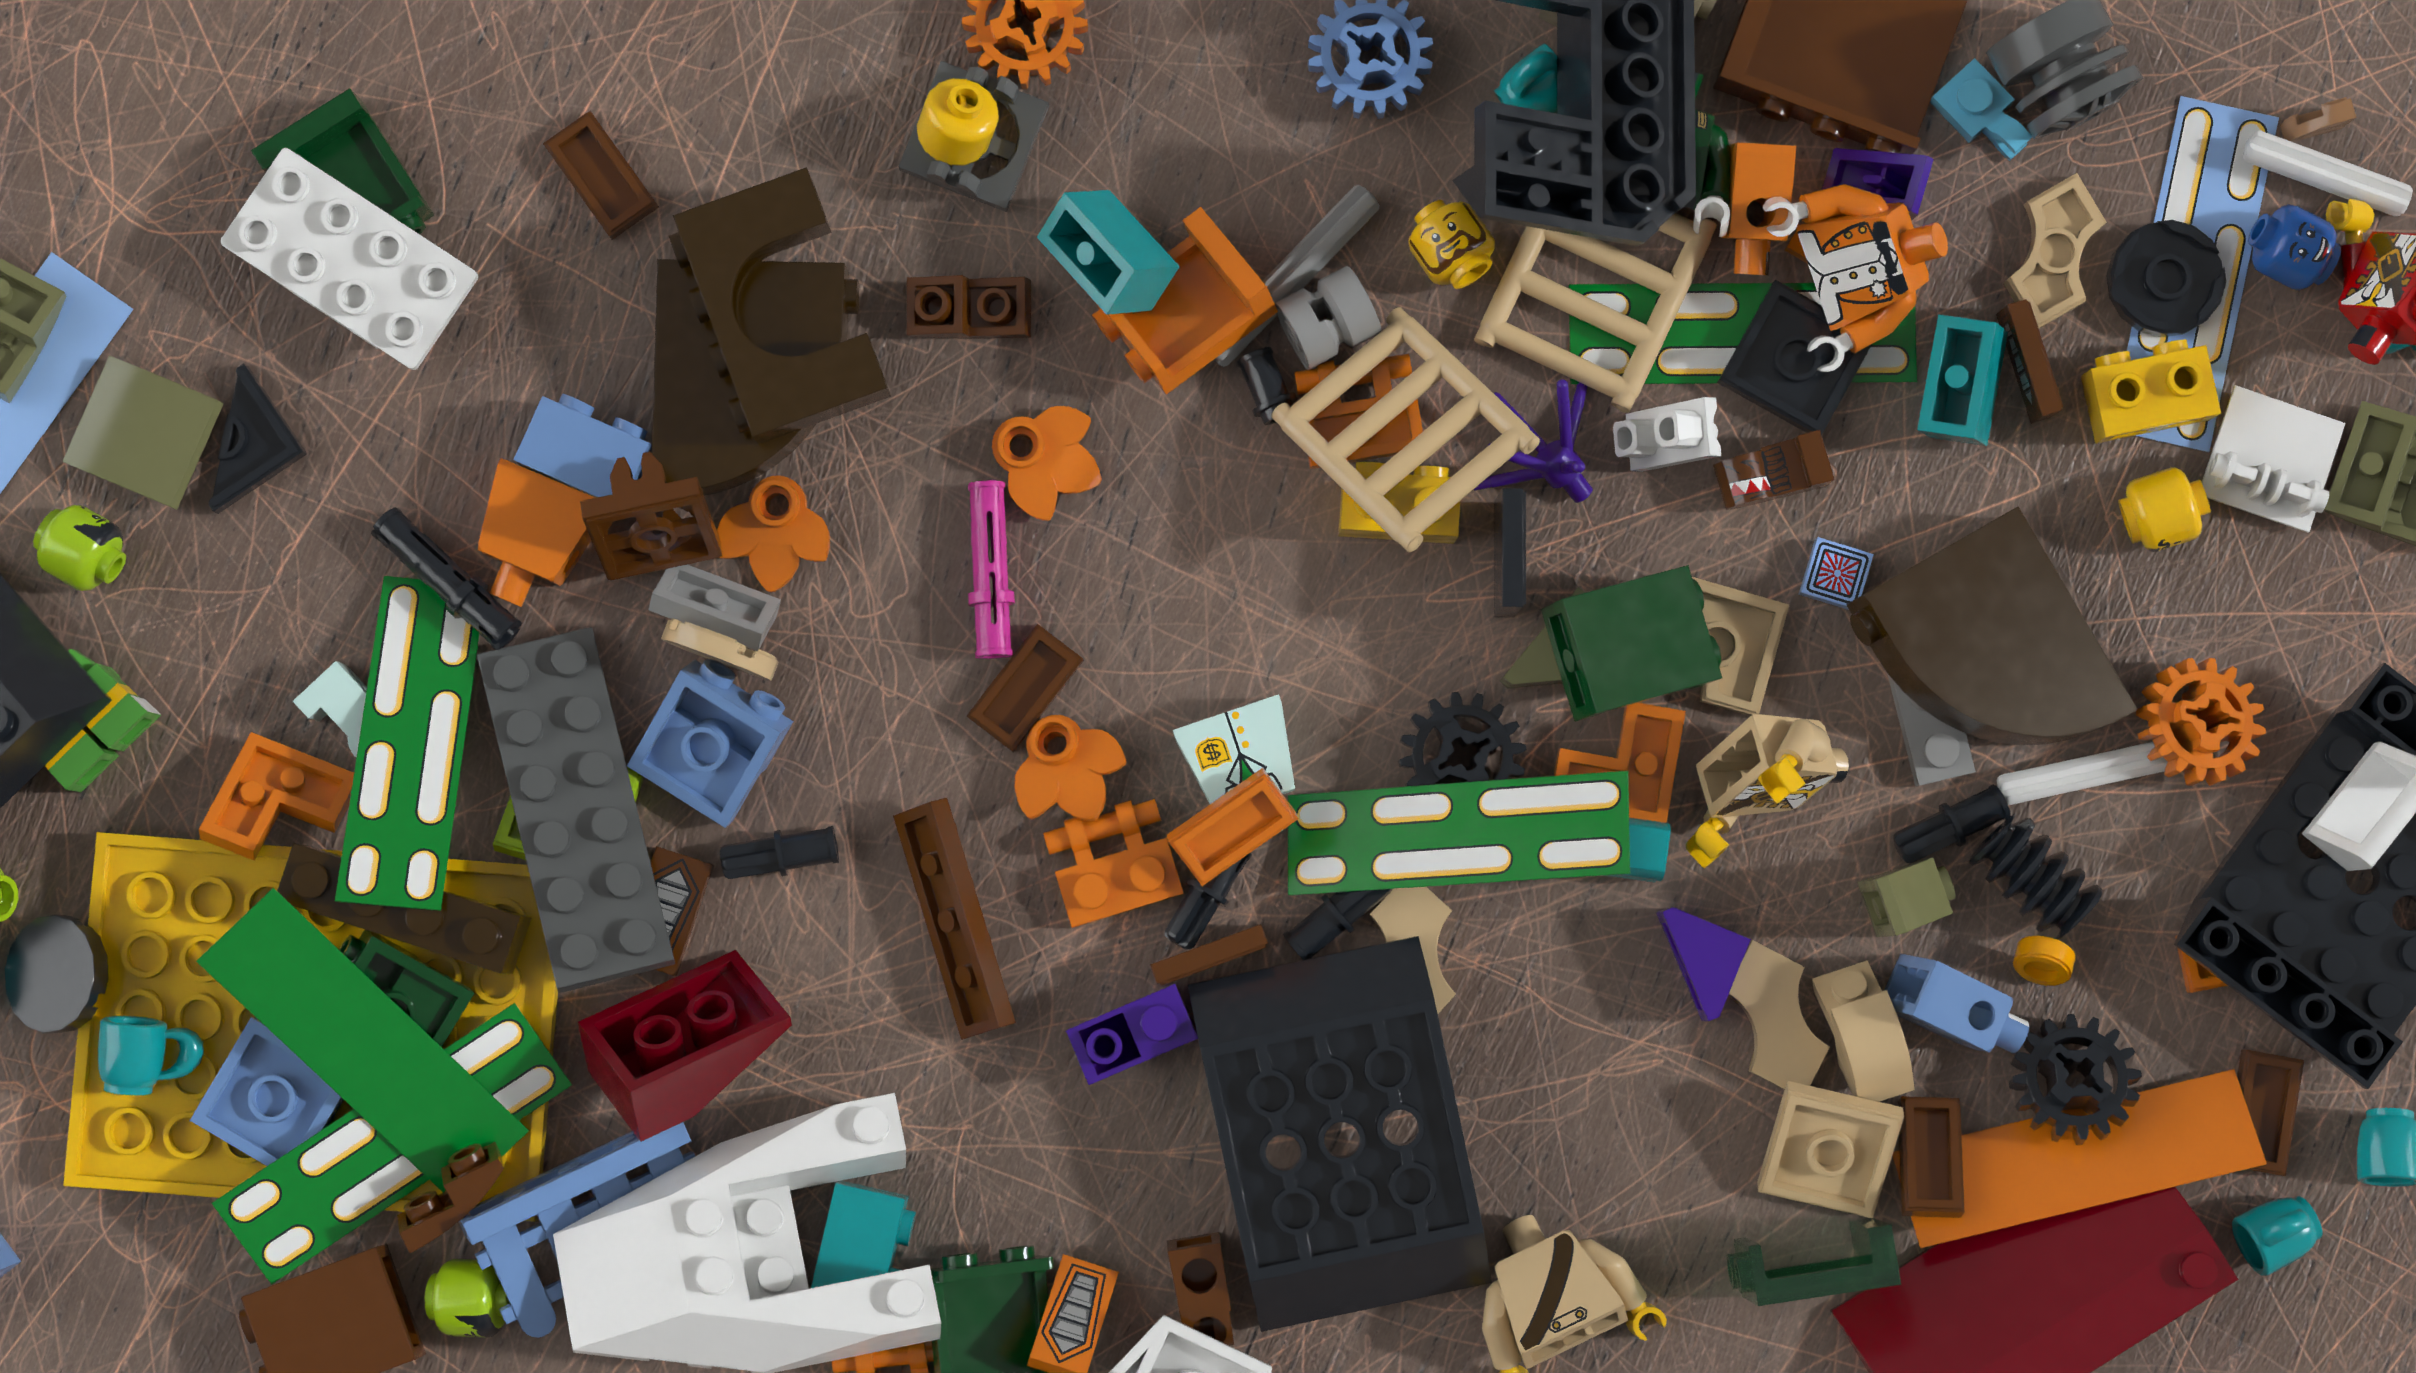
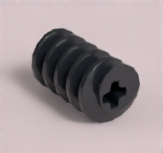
[1969,814,2102,940]

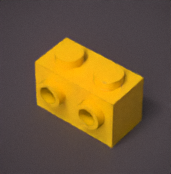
[2081,339,2221,444]
[1338,462,1461,544]

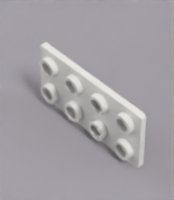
[221,148,478,370]

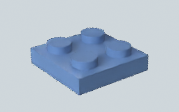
[189,1017,344,1166]

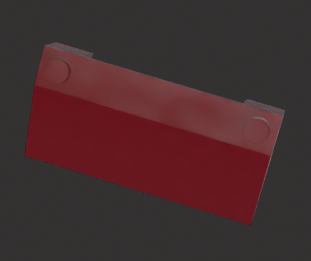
[1830,1187,2239,1373]

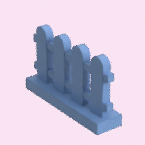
[459,1122,695,1337]

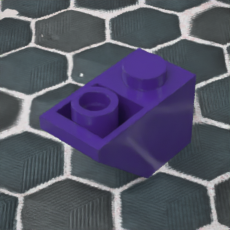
[1066,984,1198,1085]

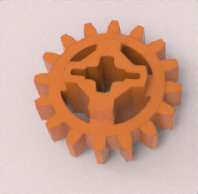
[962,0,1088,90]
[2136,658,2266,786]

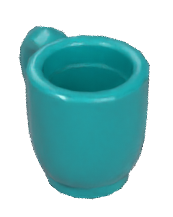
[1494,43,1557,113]
[98,1016,204,1095]
[2357,1108,2416,1187]
[2232,1196,2323,1276]

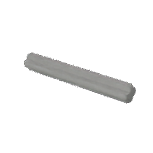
[1214,185,1380,367]

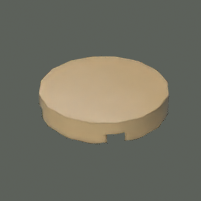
[661,618,779,681]

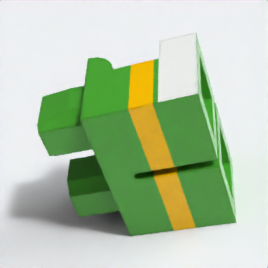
[45,649,161,792]

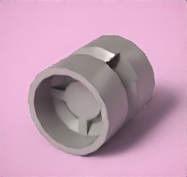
[1275,266,1382,370]

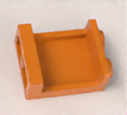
[1091,207,1278,395]

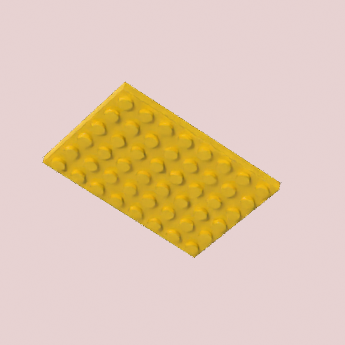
[63,832,558,1222]

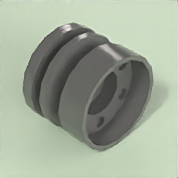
[1986,0,2143,139]

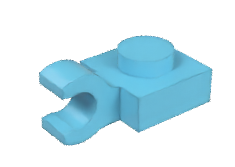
[1930,58,2032,161]

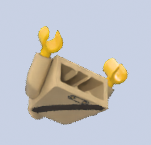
[1685,714,1849,868]
[1482,1215,1667,1373]

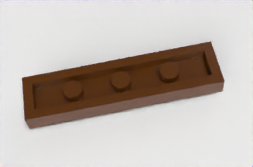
[893,798,1016,1040]

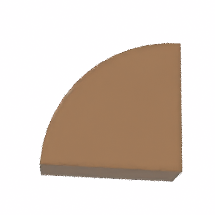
[2280,97,2357,142]

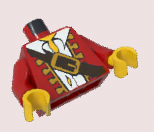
[2326,199,2416,365]

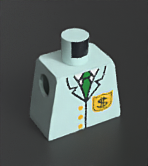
[1173,694,1295,831]

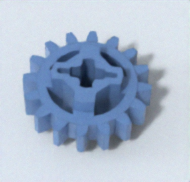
[1308,0,1433,119]

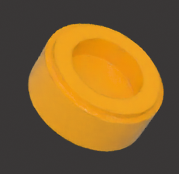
[2013,936,2076,986]

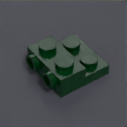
[339,930,475,1047]

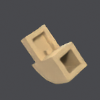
[1812,960,1915,1102]

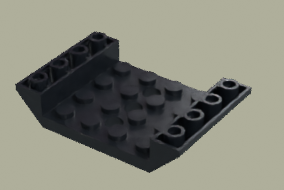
[2174,663,2416,1089]
[1188,936,1492,1332]

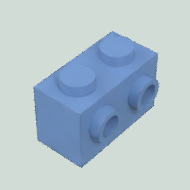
[513,394,652,498]

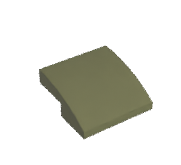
[0,258,67,403]
[62,355,224,510]
[2324,401,2416,546]

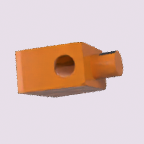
[1720,142,1796,276]
[478,458,596,607]

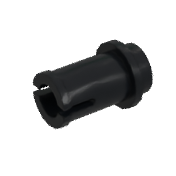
[1237,347,1297,425]

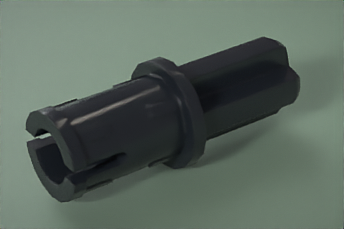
[1893,784,2011,863]
[720,826,839,879]
[1164,853,1252,950]
[1283,889,1392,960]

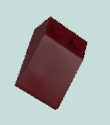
[578,950,792,1142]

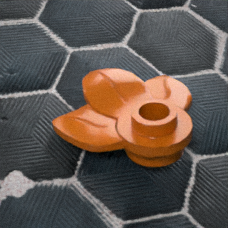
[992,406,1102,521]
[717,475,830,593]
[1014,715,1127,821]

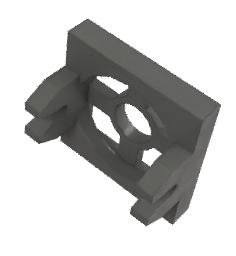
[898,61,1049,212]

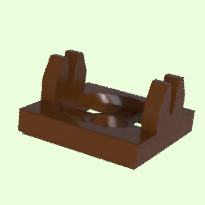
[580,451,722,580]

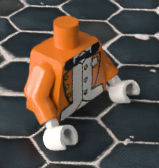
[1763,184,1948,372]

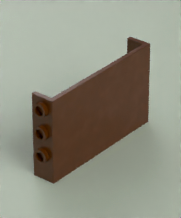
[1713,0,1967,154]

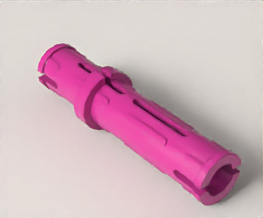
[968,480,1015,659]

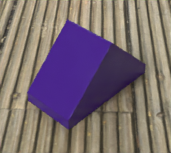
[1822,148,1934,221]
[1656,907,1751,1021]

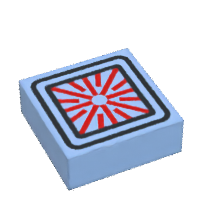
[1799,537,1874,610]

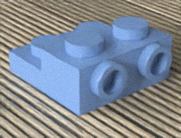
[627,659,794,828]

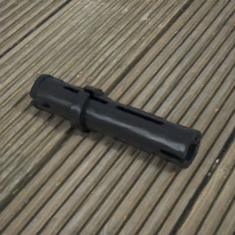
[371,507,522,650]

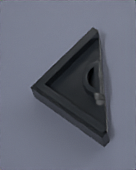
[208,363,307,514]

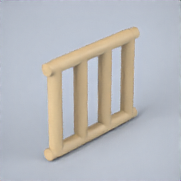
[1474,213,1717,413]
[1271,307,1540,552]

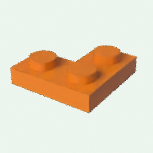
[1554,703,1686,823]
[199,732,354,861]

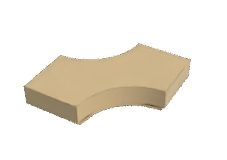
[2004,173,2107,329]
[1369,887,1456,1014]
[1728,940,1830,1090]

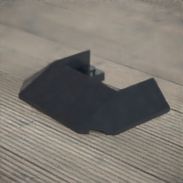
[1452,0,1696,246]

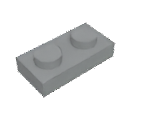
[649,564,781,651]
[1888,675,1976,787]

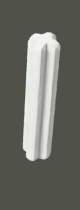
[2243,130,2413,216]
[1997,742,2167,805]

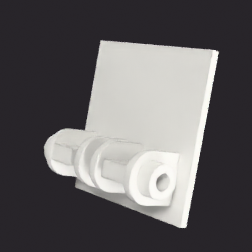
[2202,385,2345,533]

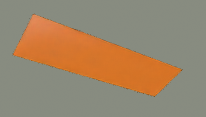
[1892,1069,2267,1248]

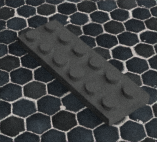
[477,627,675,993]

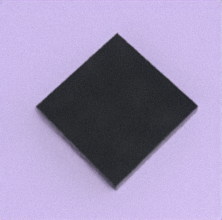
[1717,280,1872,435]
[1494,488,1526,618]

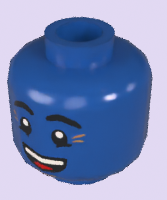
[2248,204,2341,291]

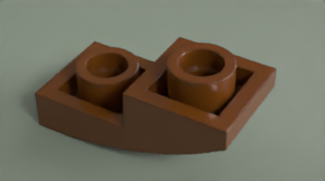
[907,275,1031,339]
[397,1142,504,1253]

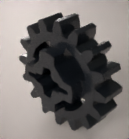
[1398,692,1527,787]
[2009,1014,2142,1145]

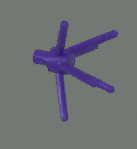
[1473,379,1593,503]

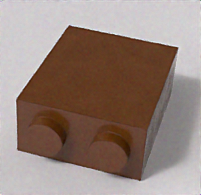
[239,1243,426,1373]

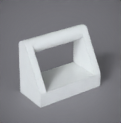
[2302,742,2416,871]

